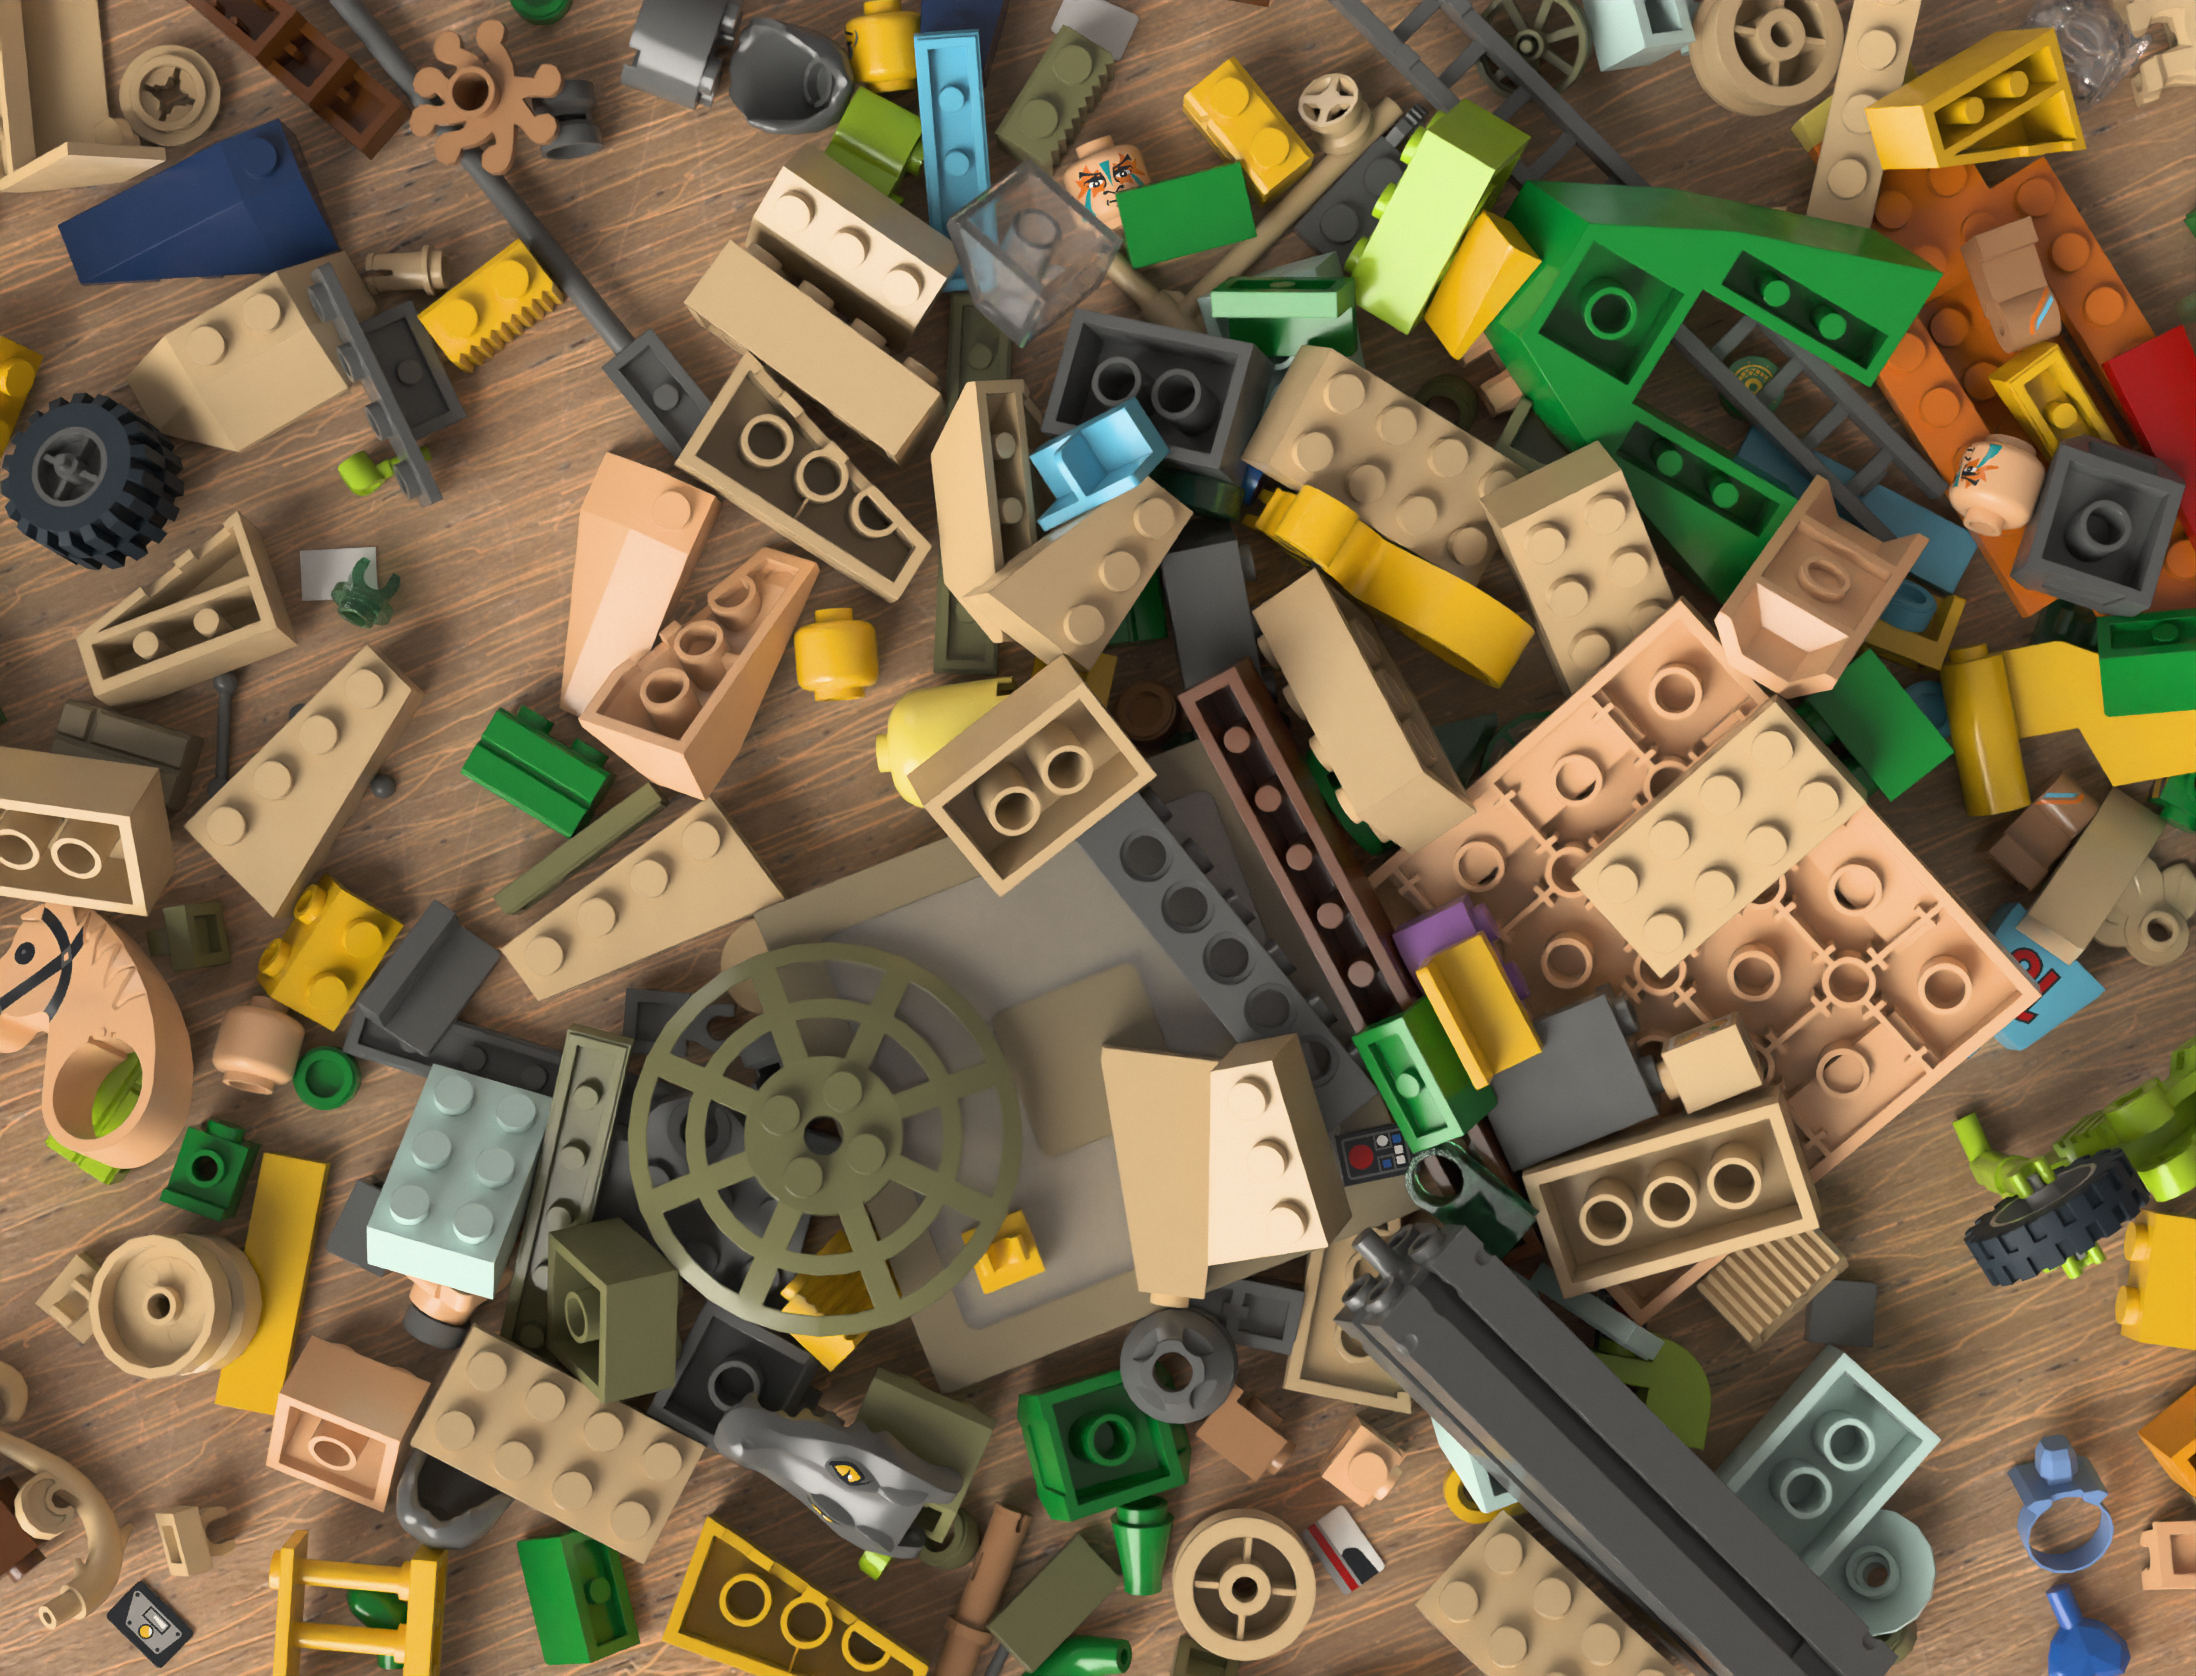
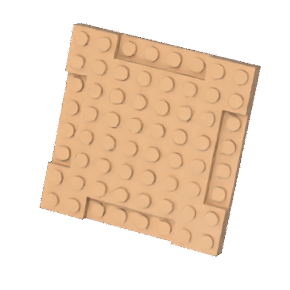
[1366,595,2042,1326]

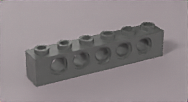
[1075,786,1379,1133]

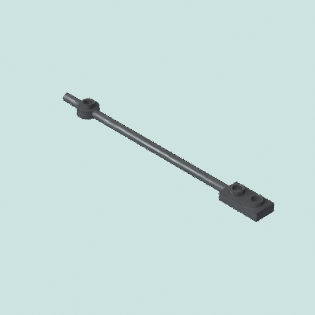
[329,0,712,460]

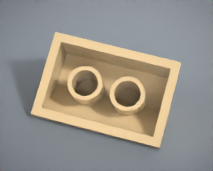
[744,142,968,354]

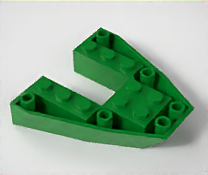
[1483,180,1944,606]

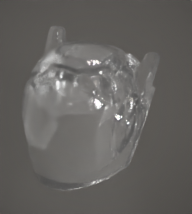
[2017,0,2153,115]

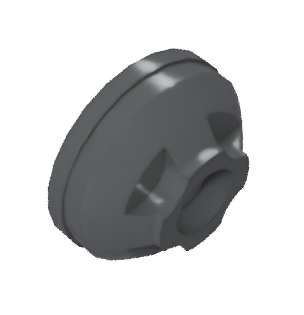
[1120,1305,1238,1424]

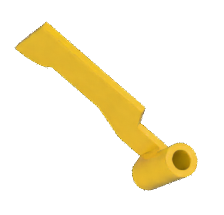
[1938,640,2196,816]

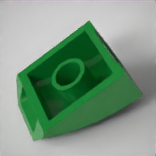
[1017,1359,1191,1522]

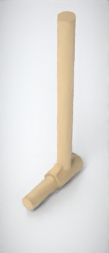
[1098,96,1403,334]

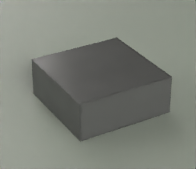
[1804,1278,1877,1348]

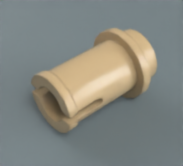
[365,244,451,296]

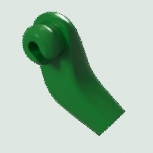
[1021,1635,1132,1676]

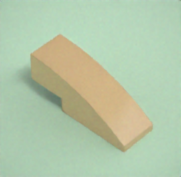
[2015,786,2168,966]

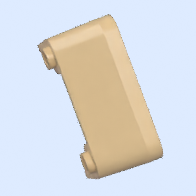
[0,0,166,193]

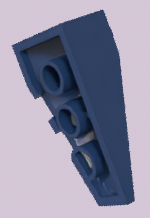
[58,118,341,286]

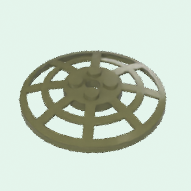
[628,942,1023,1337]

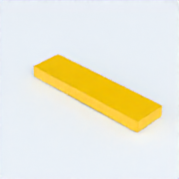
[214,1151,331,1415]

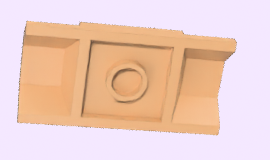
[1714,474,1930,699]

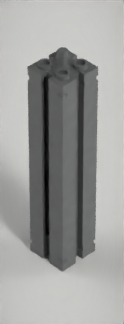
[1333,1222,1898,1676]

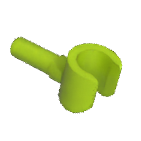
[338,445,432,496]

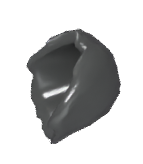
[729,17,855,135]
[396,1448,515,1550]

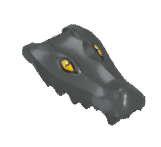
[713,1392,964,1559]

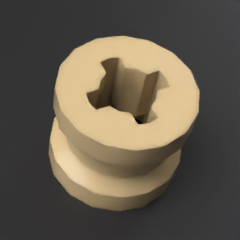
[1298,73,1375,156]

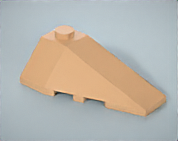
[559,452,723,717]
[578,547,820,801]

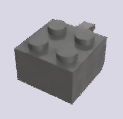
[646,1299,845,1473]

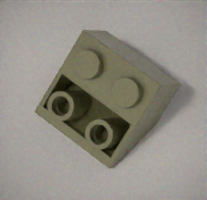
[854,1367,998,1544]

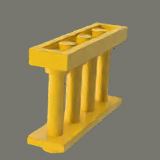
[269,1530,449,1676]

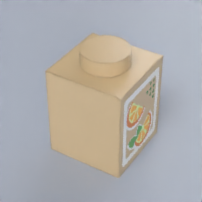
[1656,1010,1765,1114]

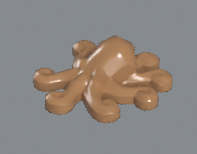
[409,19,565,175]

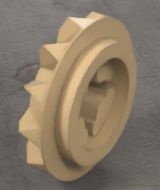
[119,45,223,148]

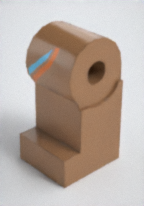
[1960,216,2061,353]
[1973,769,2101,892]

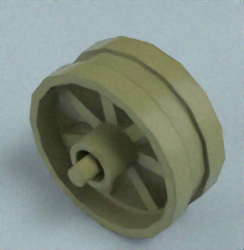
[1475,0,1592,103]

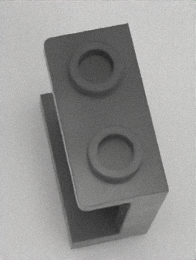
[1487,982,1665,1172]

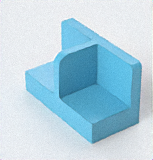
[1029,397,1170,532]

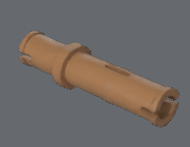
[932,1501,1033,1676]

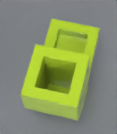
[1586,1330,1711,1450]

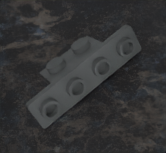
[307,262,467,508]

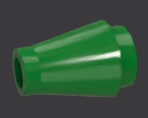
[1110,1495,1174,1596]

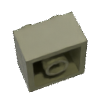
[547,1217,683,1404]

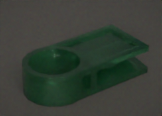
[1405,1141,1539,1261]

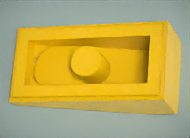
[1423,209,1542,360]
[1988,341,2119,464]

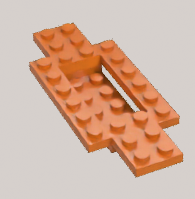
[1808,141,2196,619]

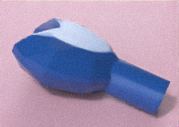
[2046,1583,2131,1676]

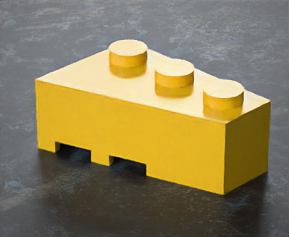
[1864,27,2087,170]

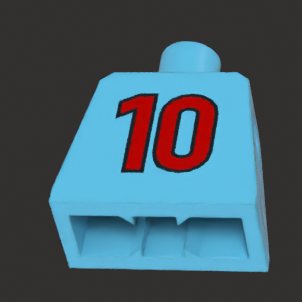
[1967,903,2106,1059]

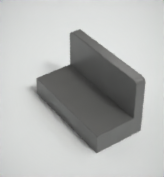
[357,899,501,1057]

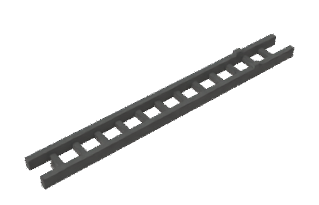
[1328,0,1950,542]

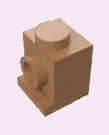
[1193,1379,1297,1482]

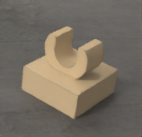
[35,1252,101,1344]
[155,1506,236,1577]

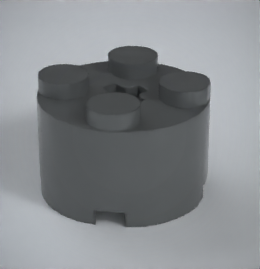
[621,0,744,111]

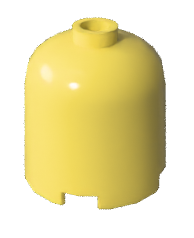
[876,677,1018,808]

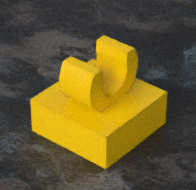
[961,1207,1046,1294]

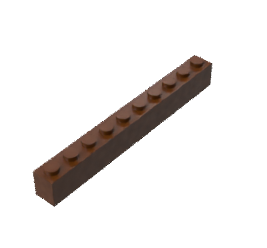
[1177,655,1545,1266]

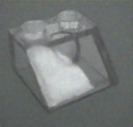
[946,158,1124,349]

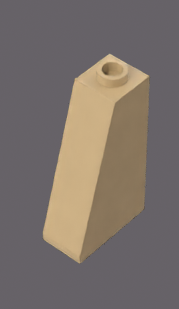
[1101,1043,1223,1308]

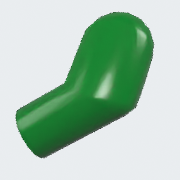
[346,1589,408,1670]

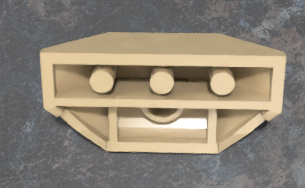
[126,251,379,453]
[931,379,1057,643]

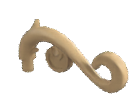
[0,1361,134,1630]

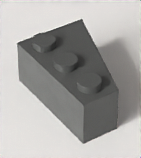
[1160,513,1278,740]

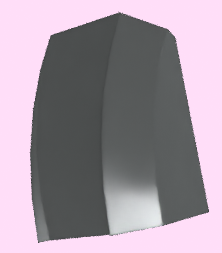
[2010,434,2186,617]

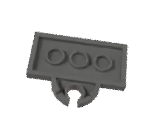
[594,1091,812,1310]

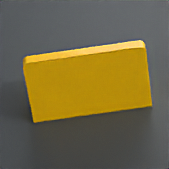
[1416,930,1544,1090]

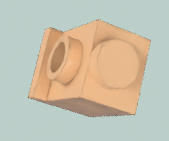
[1317,1414,1407,1508]

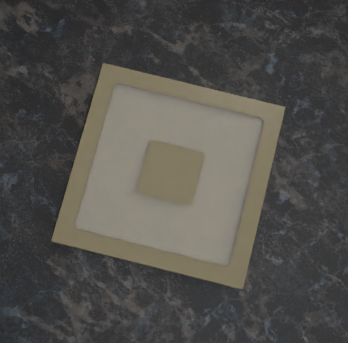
[753,739,1425,1395]

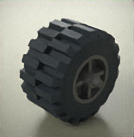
[1,393,185,570]

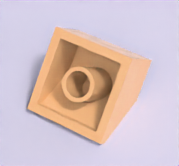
[266,1335,431,1513]

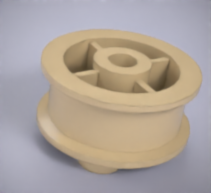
[1689,0,1844,117]
[1172,1508,1316,1661]

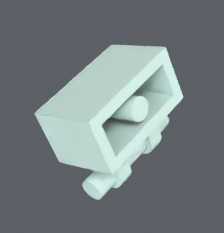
[1582,0,1700,72]

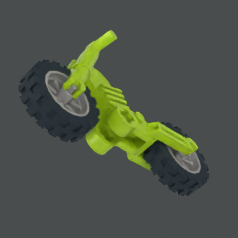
[1952,1035,2196,1286]

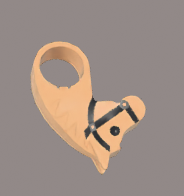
[0,902,194,1169]

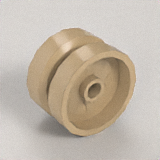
[89,1232,262,1379]

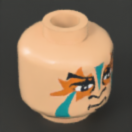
[1063,135,1152,236]
[1949,434,2046,536]

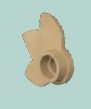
[2092,856,2196,966]

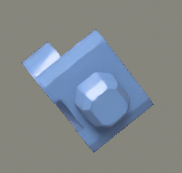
[2007,1434,2114,1573]

